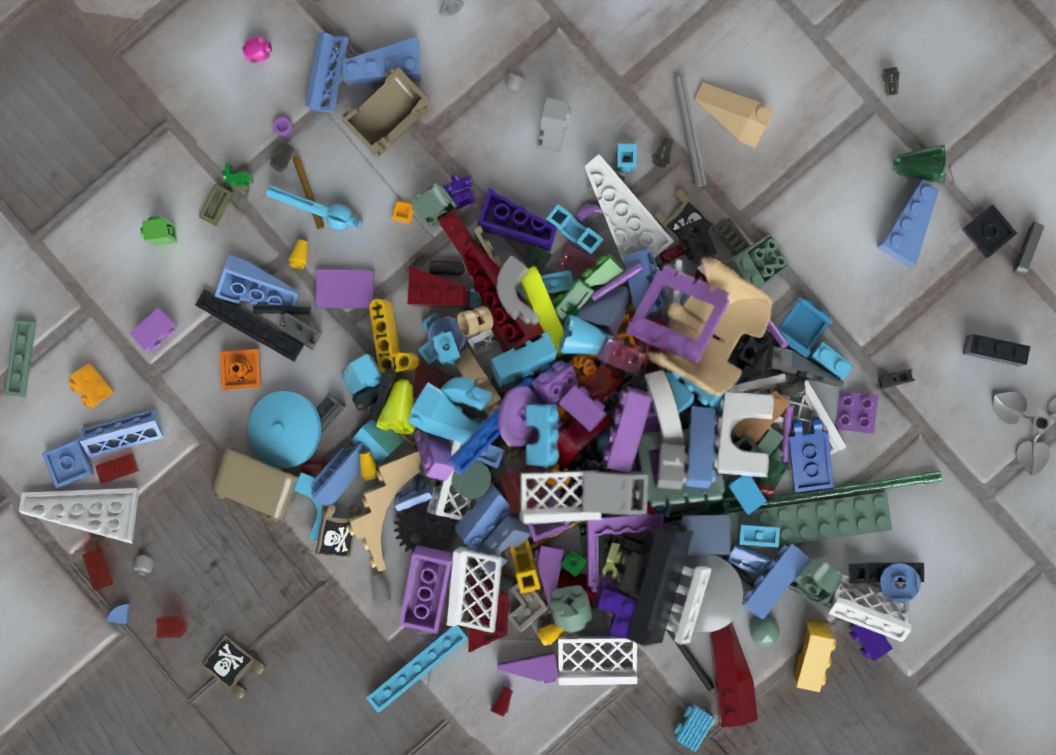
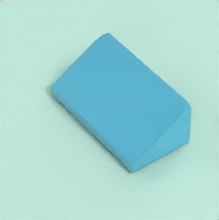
[665,372,694,413]

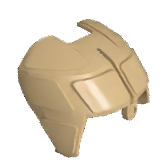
[648,257,772,396]

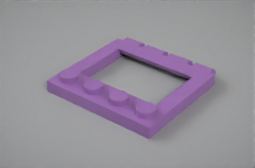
[626,266,730,365]
[587,511,664,592]

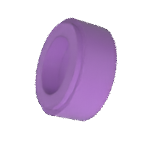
[273,117,293,137]

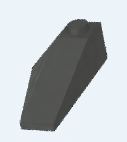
[765,344,844,387]

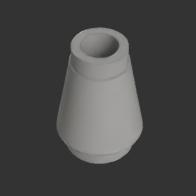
[371,574,391,604]

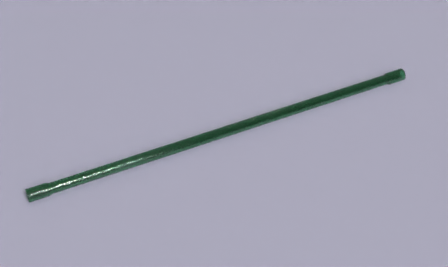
[579,470,942,536]

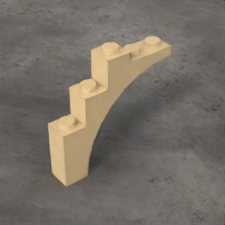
[455,347,530,463]
[347,449,422,572]

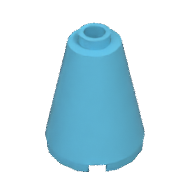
[559,315,615,354]

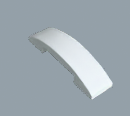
[644,370,684,446]

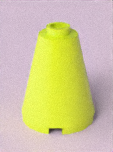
[377,379,415,434]

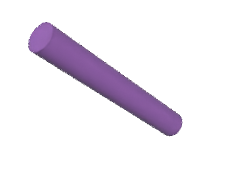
[591,263,643,301]
[767,319,788,348]
[781,405,794,462]

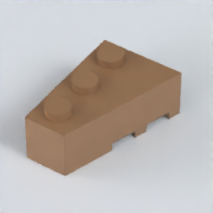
[732,390,790,443]

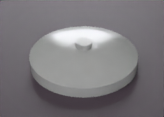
[671,555,743,632]

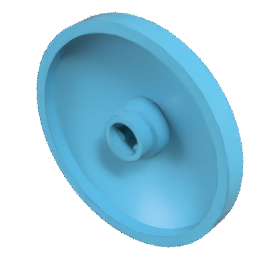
[248,391,321,468]

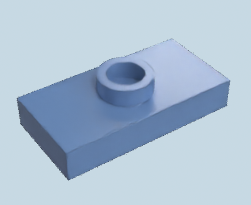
[725,543,769,575]

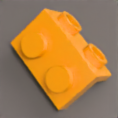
[68,363,113,410]

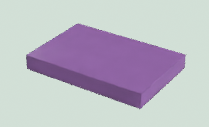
[316,269,374,309]

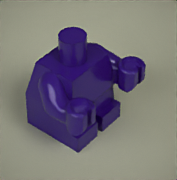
[443,175,475,210]

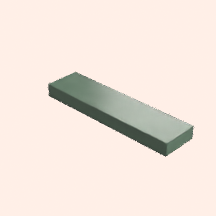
[4,319,36,397]

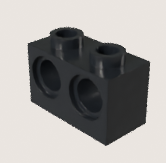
[678,218,717,263]
[731,329,774,368]

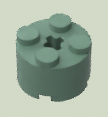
[412,183,457,228]
[795,557,842,604]
[550,585,592,632]

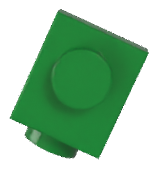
[223,163,253,188]
[561,550,587,576]

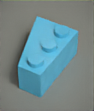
[490,332,557,387]

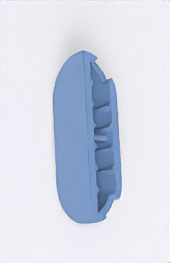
[310,442,364,505]

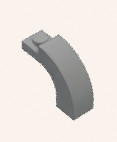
[497,255,540,325]

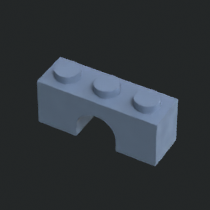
[475,516,531,572]

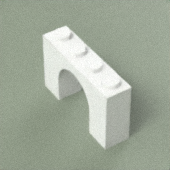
[715,392,774,477]

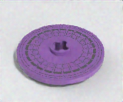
[499,386,539,446]

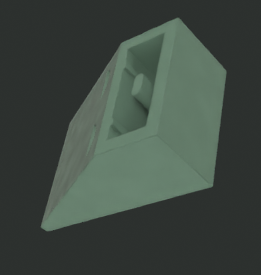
[723,233,790,289]

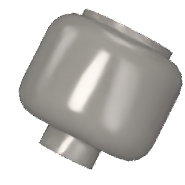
[505,71,525,92]
[133,555,154,575]

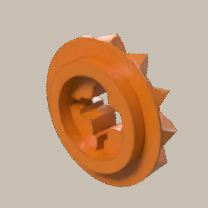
[569,355,597,386]

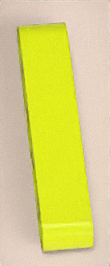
[520,266,567,359]

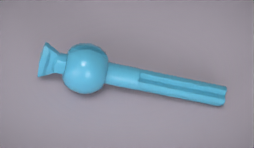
[266,185,363,230]

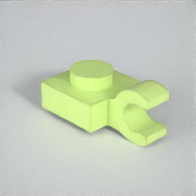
[602,542,622,580]

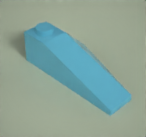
[409,383,480,444]

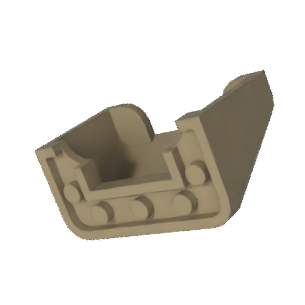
[342,67,431,158]
[212,447,300,522]

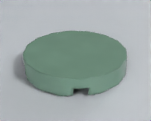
[452,460,491,499]

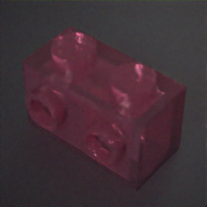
[596,336,646,375]

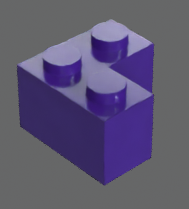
[596,586,638,639]

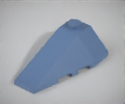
[215,255,299,307]

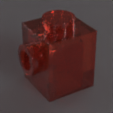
[156,615,188,638]

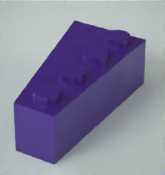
[478,188,557,252]

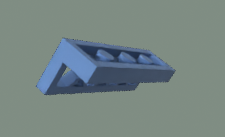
[305,32,349,112]
[80,409,163,458]

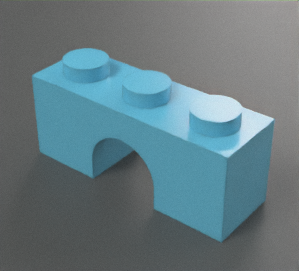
[546,204,603,257]
[526,404,558,466]

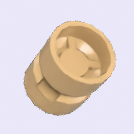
[457,306,493,337]

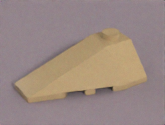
[694,82,774,148]

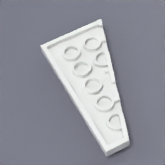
[584,154,674,264]
[19,488,139,544]

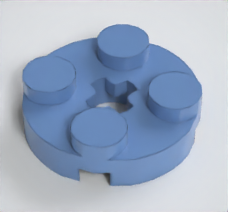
[428,316,466,353]
[880,563,921,603]

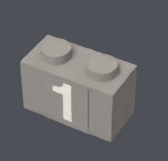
[657,444,688,490]

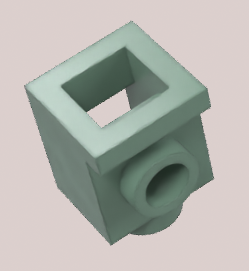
[756,427,784,455]

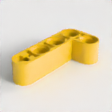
[369,299,419,373]

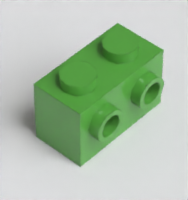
[140,216,177,246]

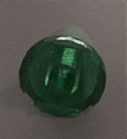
[892,145,946,183]

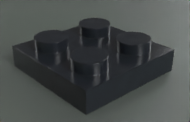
[962,204,1018,258]

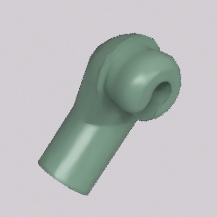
[770,448,790,476]

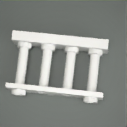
[666,566,711,644]

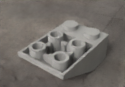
[582,471,648,515]

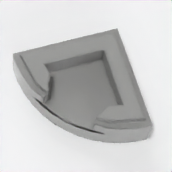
[440,0,464,17]

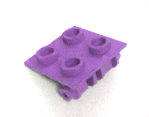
[836,391,879,433]

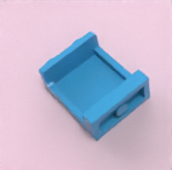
[774,299,833,358]

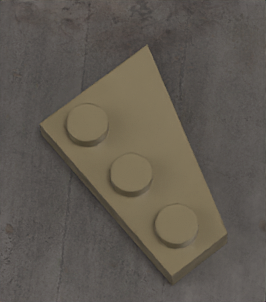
[473,226,503,269]

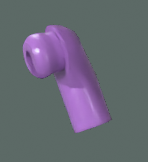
[576,204,602,223]

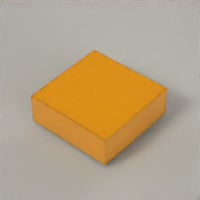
[391,200,414,224]

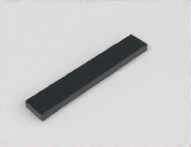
[195,289,304,362]

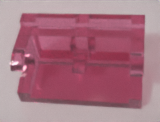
[559,245,599,276]

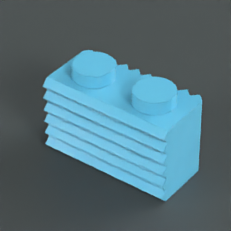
[808,342,853,380]
[673,704,715,752]

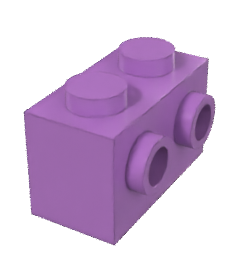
[129,307,178,352]
[532,360,579,405]
[559,385,606,431]

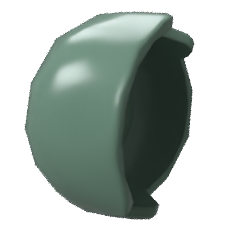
[749,615,780,647]

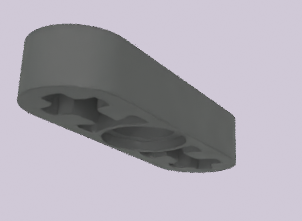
[1013,221,1044,276]

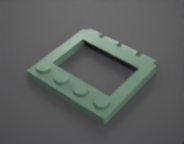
[637,429,725,507]

